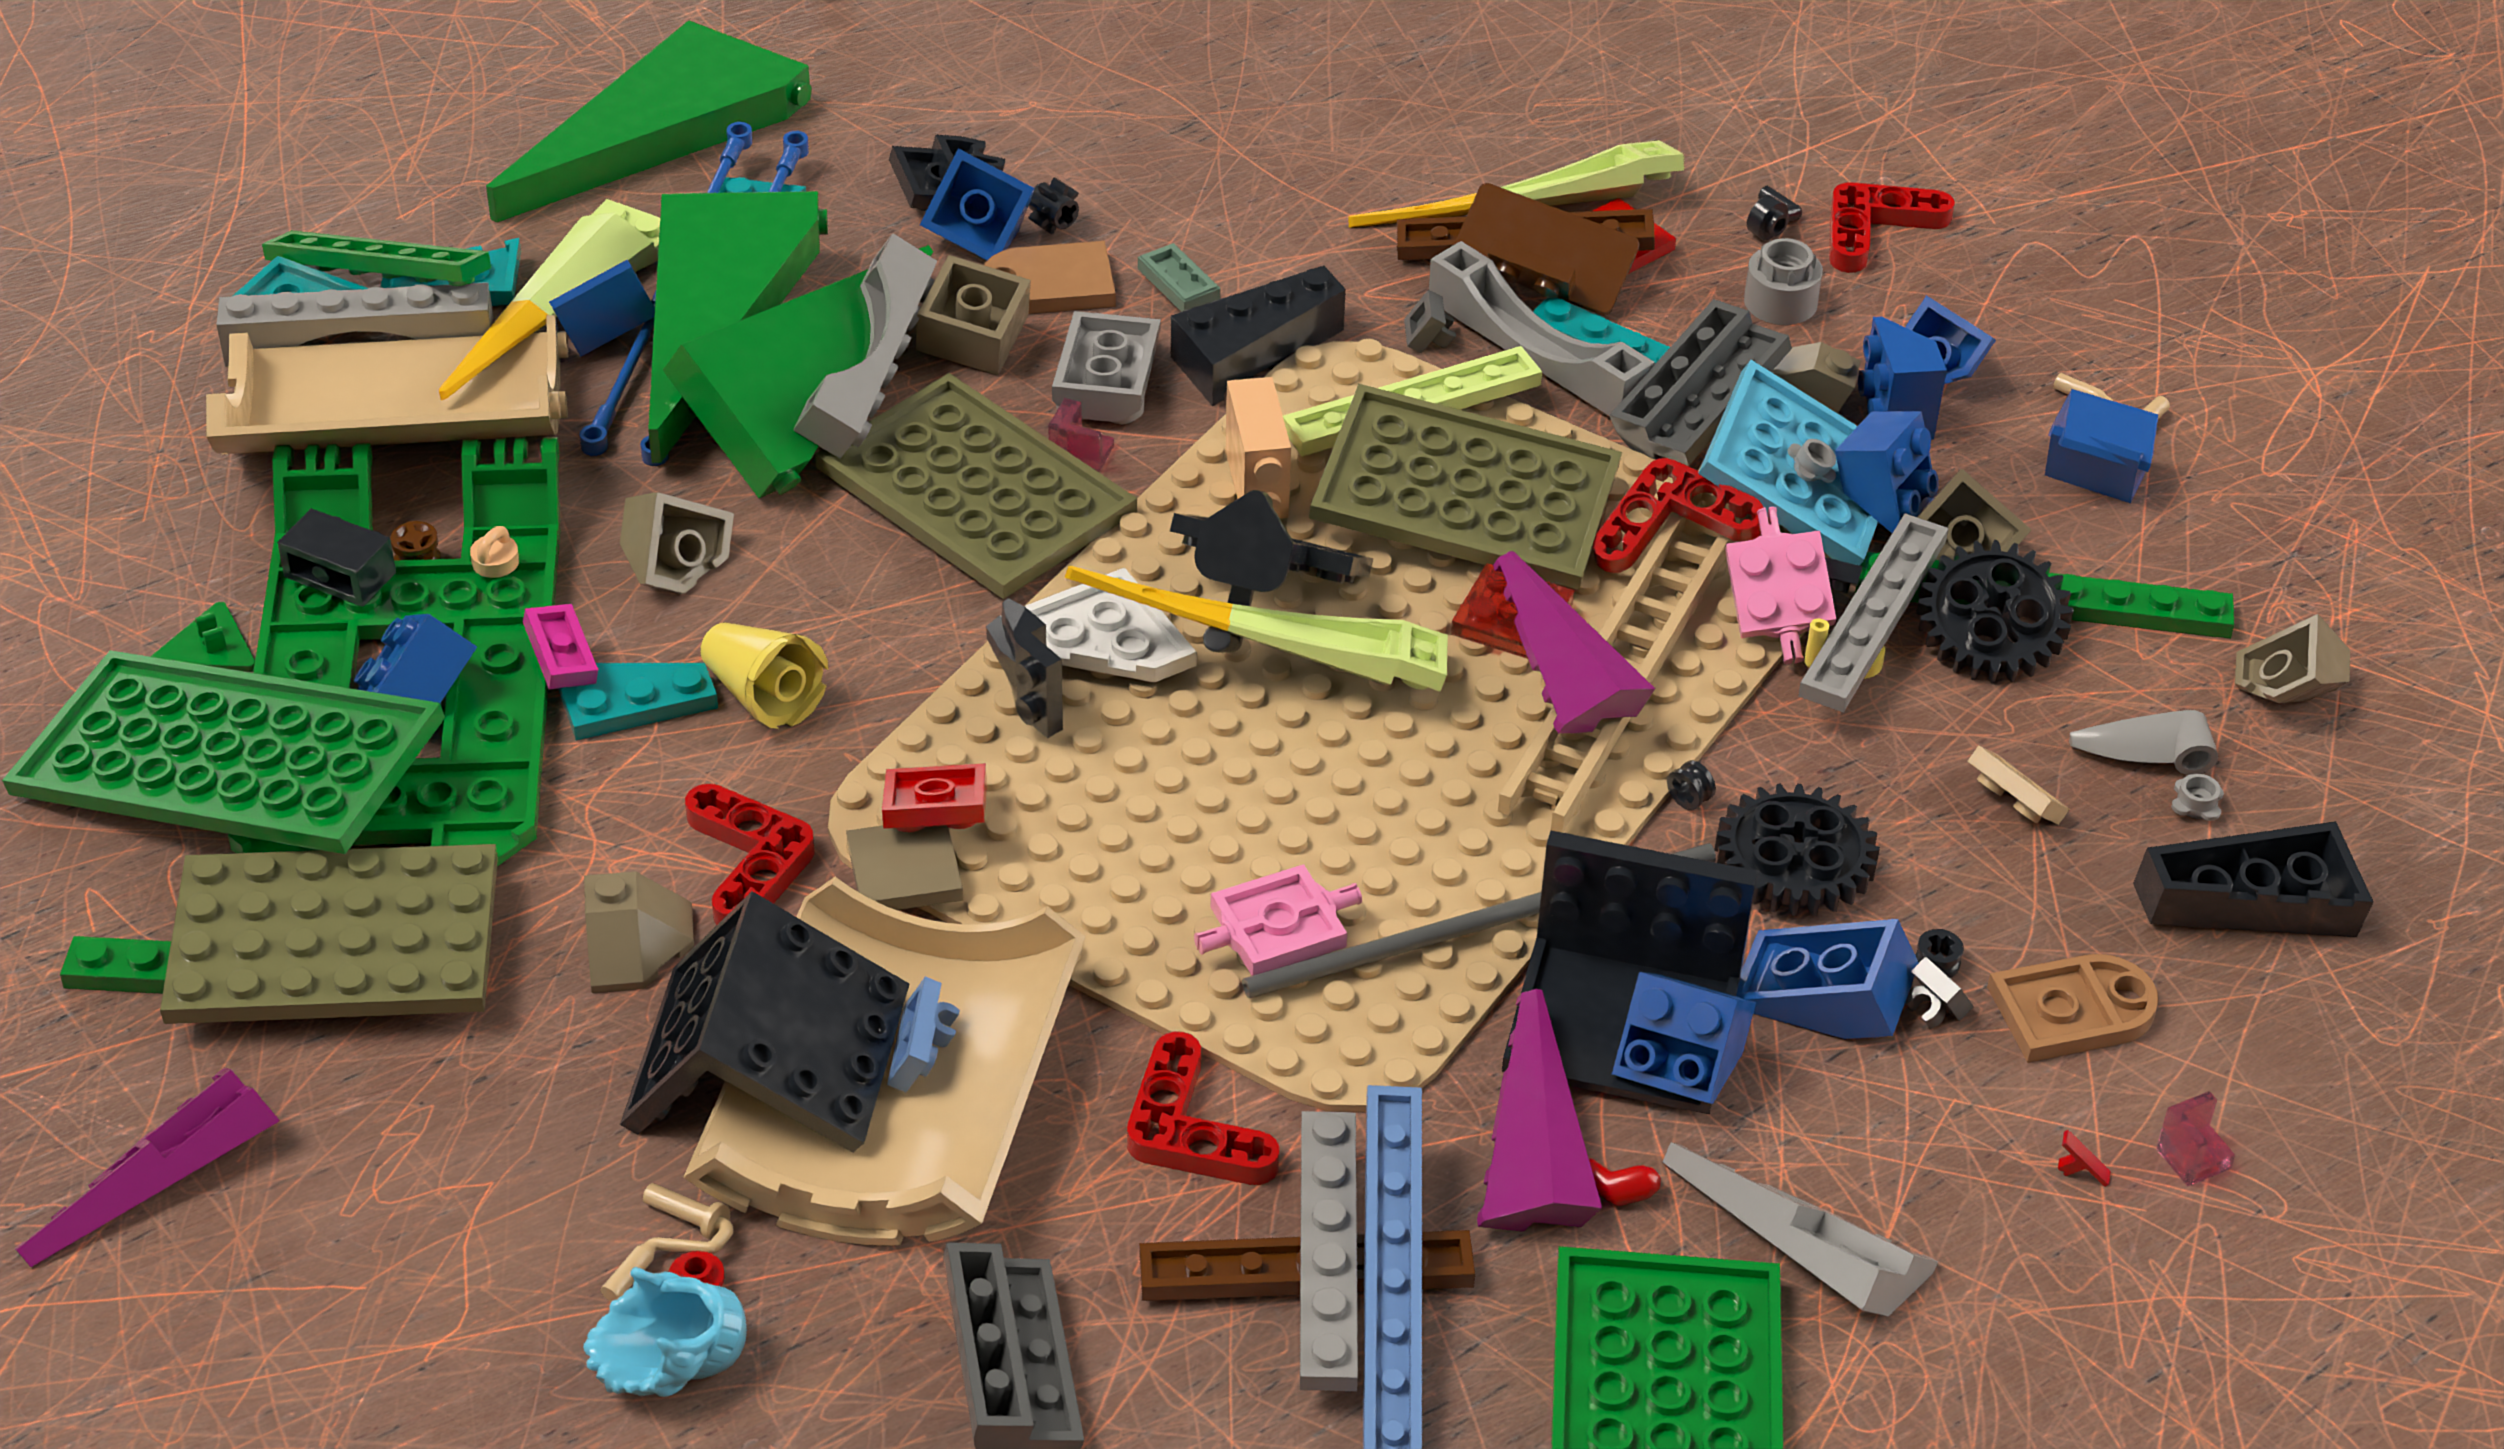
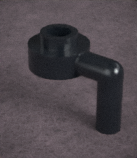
[1747,185,1802,240]

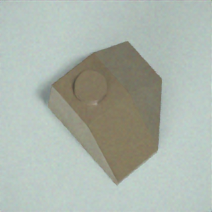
[1772,342,1861,413]
[1917,468,2032,560]
[620,492,734,595]
[2235,614,2350,703]
[584,871,694,993]

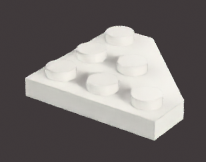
[1000,568,1197,682]

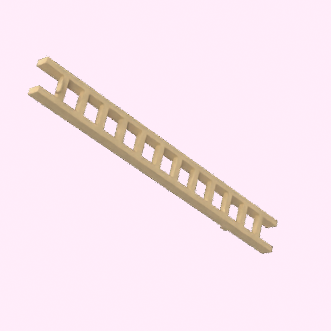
[1498,466,1750,833]

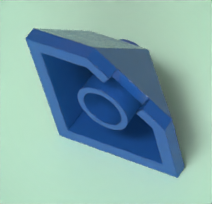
[1905,295,1996,384]

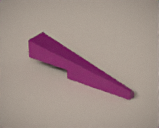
[1493,551,1656,734]
[1477,989,1602,1232]
[15,1067,280,1267]

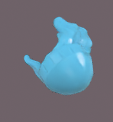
[583,1267,747,1397]

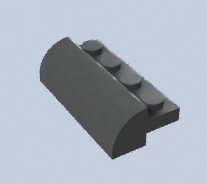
[1610,299,1792,466]
[943,1242,1084,1449]

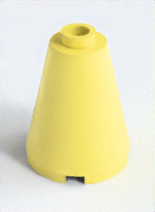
[701,623,828,729]

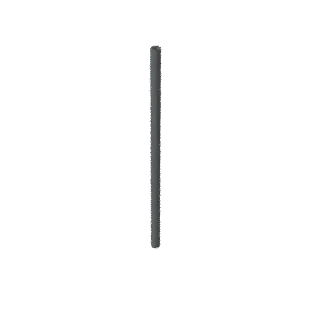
[1242,843,1716,998]

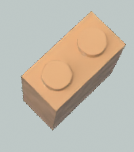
[1225,377,1291,519]

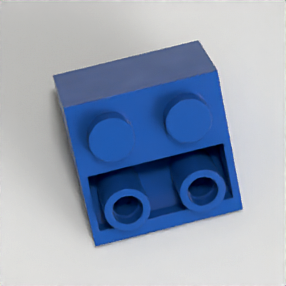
[1857,316,1947,440]
[1835,411,1939,533]
[354,614,477,703]
[1612,972,1756,1104]

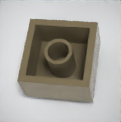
[916,255,1031,376]

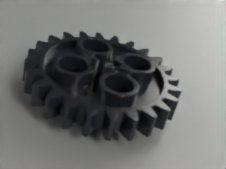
[1916,540,2073,683]
[1714,783,1880,916]

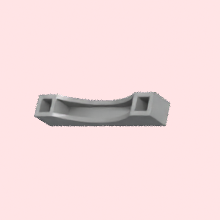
[794,233,937,458]
[1429,241,1655,416]
[216,282,494,367]

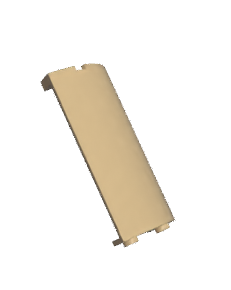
[206,315,568,455]
[683,877,1086,1246]

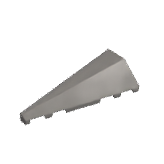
[1662,1142,1938,1316]

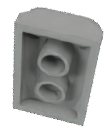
[1052,311,1161,424]

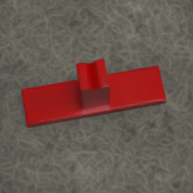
[2058,1130,2111,1187]

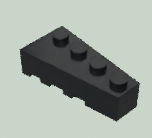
[1170,265,1346,407]
[2133,821,2374,937]

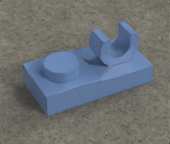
[887,976,960,1093]

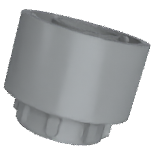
[1744,238,1823,325]

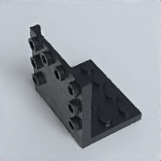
[1502,830,1758,1115]
[620,891,910,1153]

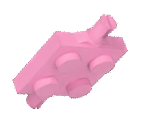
[1725,507,1836,664]
[1194,864,1362,976]

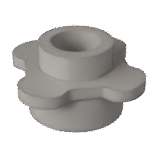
[1788,439,1836,483]
[2171,774,2224,821]

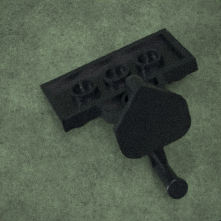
[1170,490,1374,653]

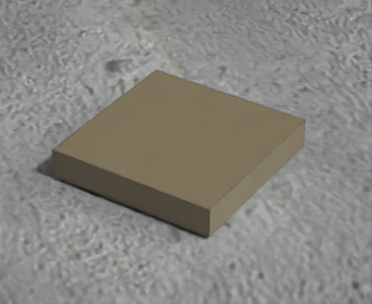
[846,825,963,910]

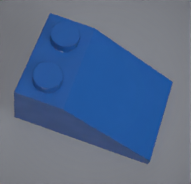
[1736,919,1919,1039]

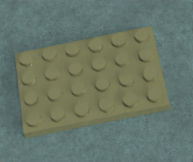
[815,373,1137,599]
[1309,384,1622,590]
[160,844,498,1024]

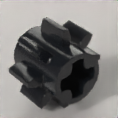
[1028,177,1079,234]

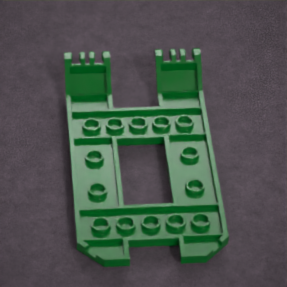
[228,437,560,866]

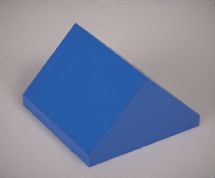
[920,149,1035,260]
[549,259,655,357]
[2048,389,2159,472]
[2045,424,2155,504]

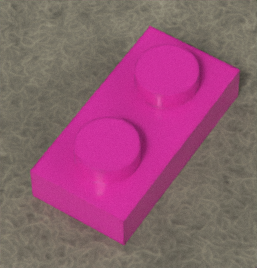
[523,604,598,689]

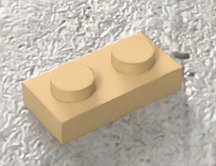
[1968,746,2070,825]

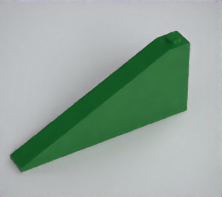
[486,20,812,223]
[648,191,828,463]
[663,245,934,498]

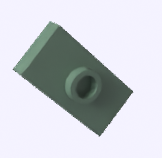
[1138,243,1221,312]

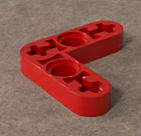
[1829,182,1955,273]
[1593,458,1764,573]
[685,783,815,925]
[1127,1031,1280,1185]

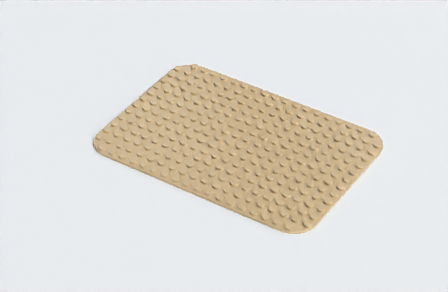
[828,339,1833,1112]

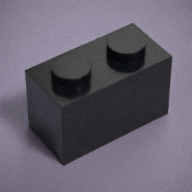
[277,508,396,607]

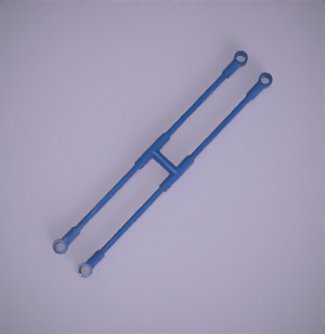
[579,122,809,466]

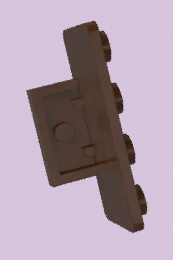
[1454,183,1639,315]

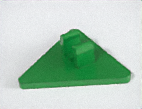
[150,602,255,672]

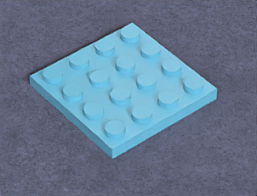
[1698,359,1878,565]

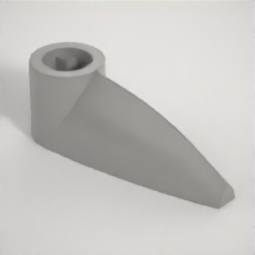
[2069,710,2218,775]

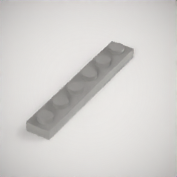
[1798,514,1949,713]
[1300,1111,1358,1391]

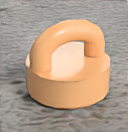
[470,526,519,578]

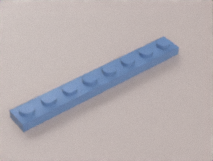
[1363,1085,1422,1449]

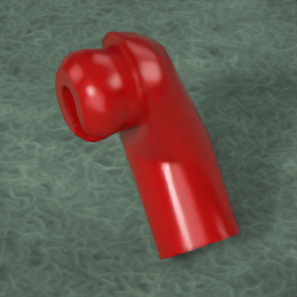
[1589,1158,1661,1206]

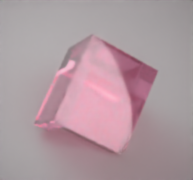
[1048,398,1114,472]
[2156,1091,2235,1187]

